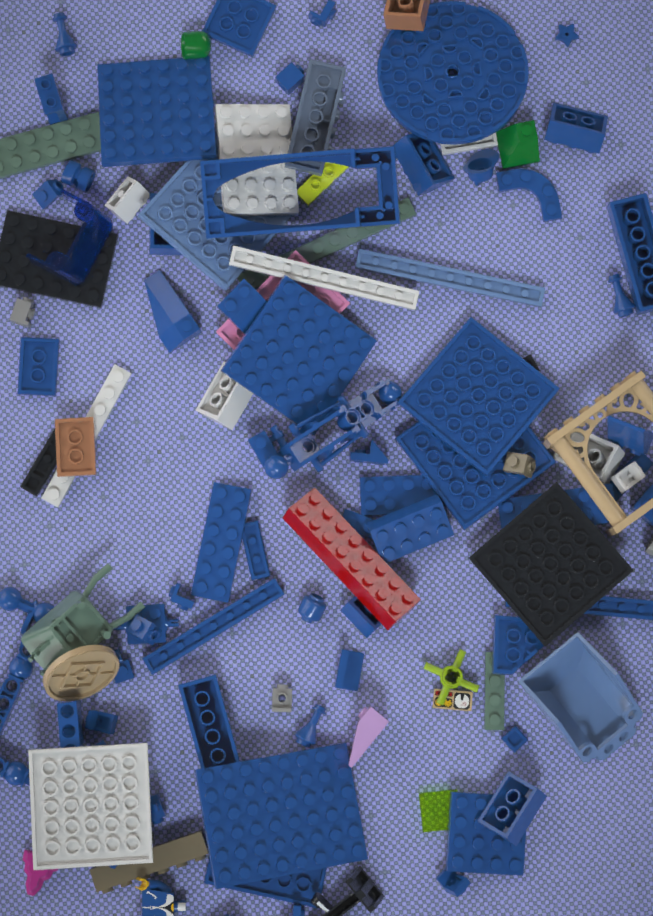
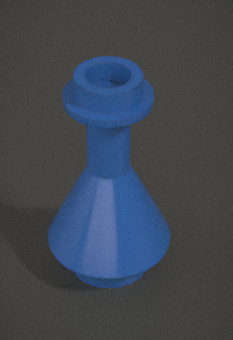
[52,12,77,56]
[608,274,635,318]
[295,704,326,748]

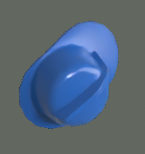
[463,149,500,186]

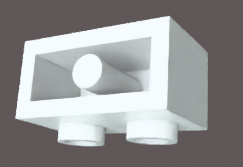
[104,176,150,224]

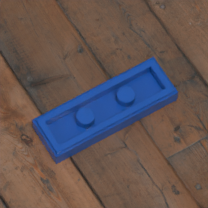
[242,520,271,581]

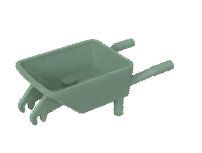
[21,563,145,677]

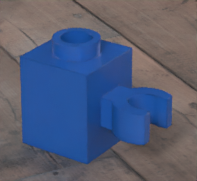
[150,793,167,825]

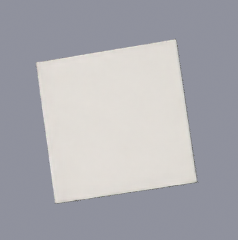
[28,743,153,870]

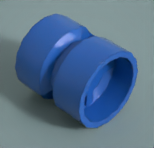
[61,160,96,193]

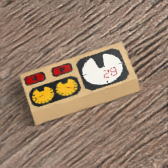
[432,689,473,711]

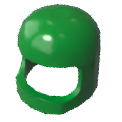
[181,31,211,60]

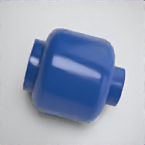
[298,593,326,623]

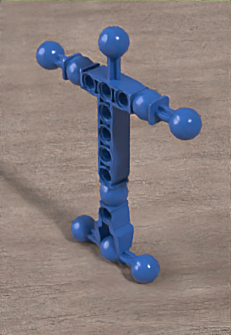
[0,587,54,788]

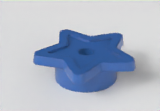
[555,24,579,47]

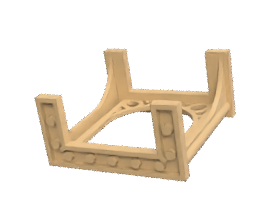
[542,370,653,537]

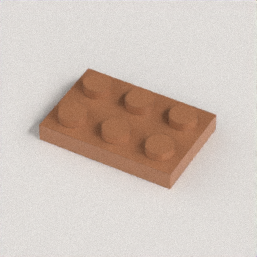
[55,417,97,477]

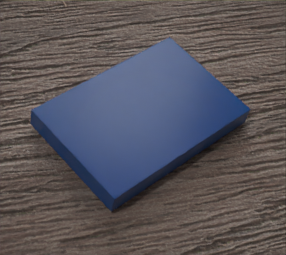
[17,337,60,396]

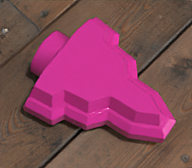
[22,850,58,896]

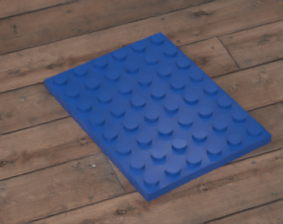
[194,743,368,889]

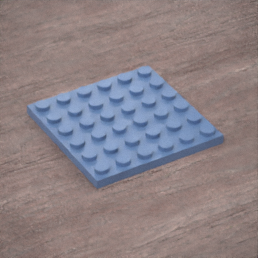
[138,137,292,292]

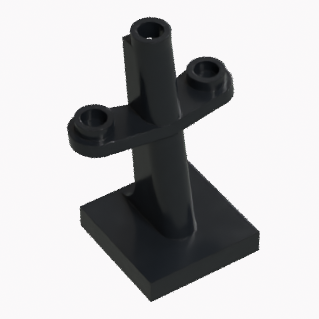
[311,866,385,916]

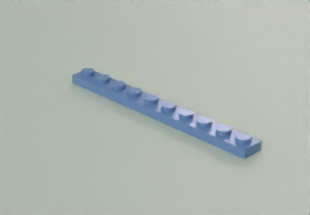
[355,249,545,308]

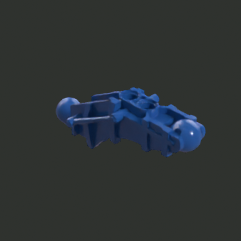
[264,378,402,479]

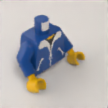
[135,877,186,916]

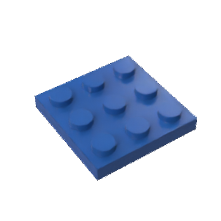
[202,0,277,57]

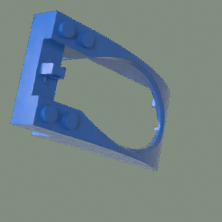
[200,146,401,239]

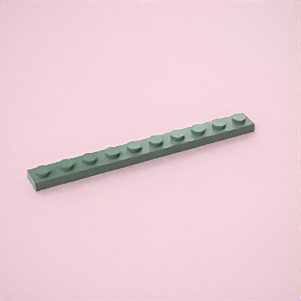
[237,197,416,289]

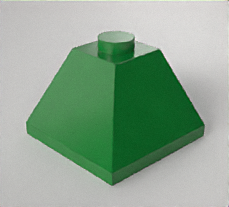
[496,120,540,169]

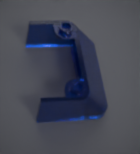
[26,189,113,285]

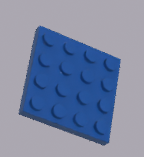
[446,792,526,876]

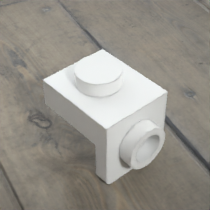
[610,461,646,494]

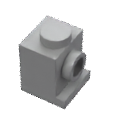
[9,297,35,328]
[272,684,292,712]

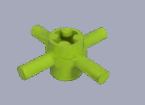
[423,649,479,705]

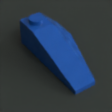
[144,270,201,353]

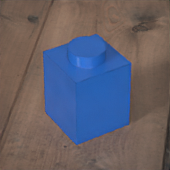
[275,62,305,95]

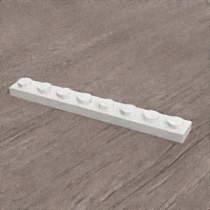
[41,364,132,508]

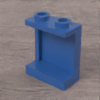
[34,74,68,125]

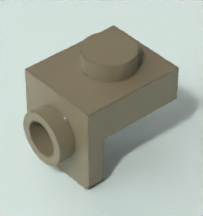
[503,452,536,478]

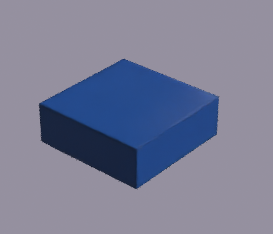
[501,725,528,753]

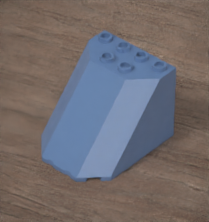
[518,632,643,763]

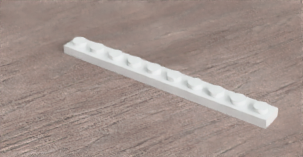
[229,246,420,310]

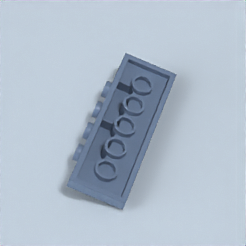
[285,59,346,176]

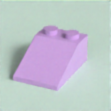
[348,706,389,768]

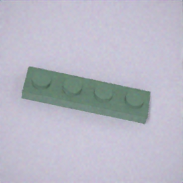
[484,652,505,730]

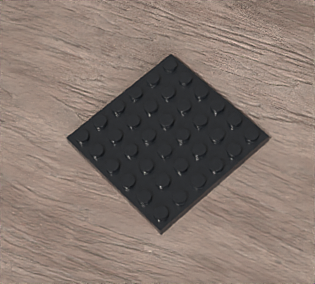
[469,482,634,646]

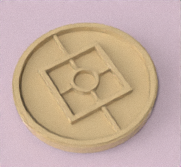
[43,645,119,701]

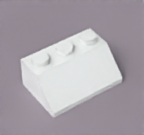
[195,361,253,430]

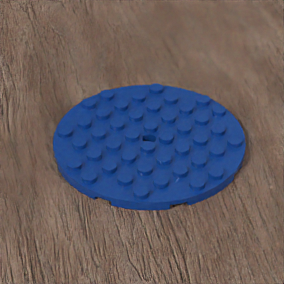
[377,1,529,145]

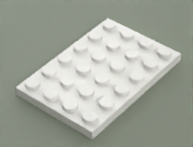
[215,104,299,216]

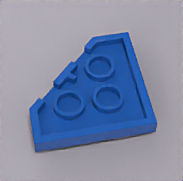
[492,615,544,675]

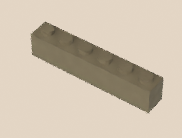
[89,830,209,894]

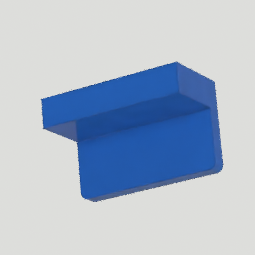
[335,649,364,691]

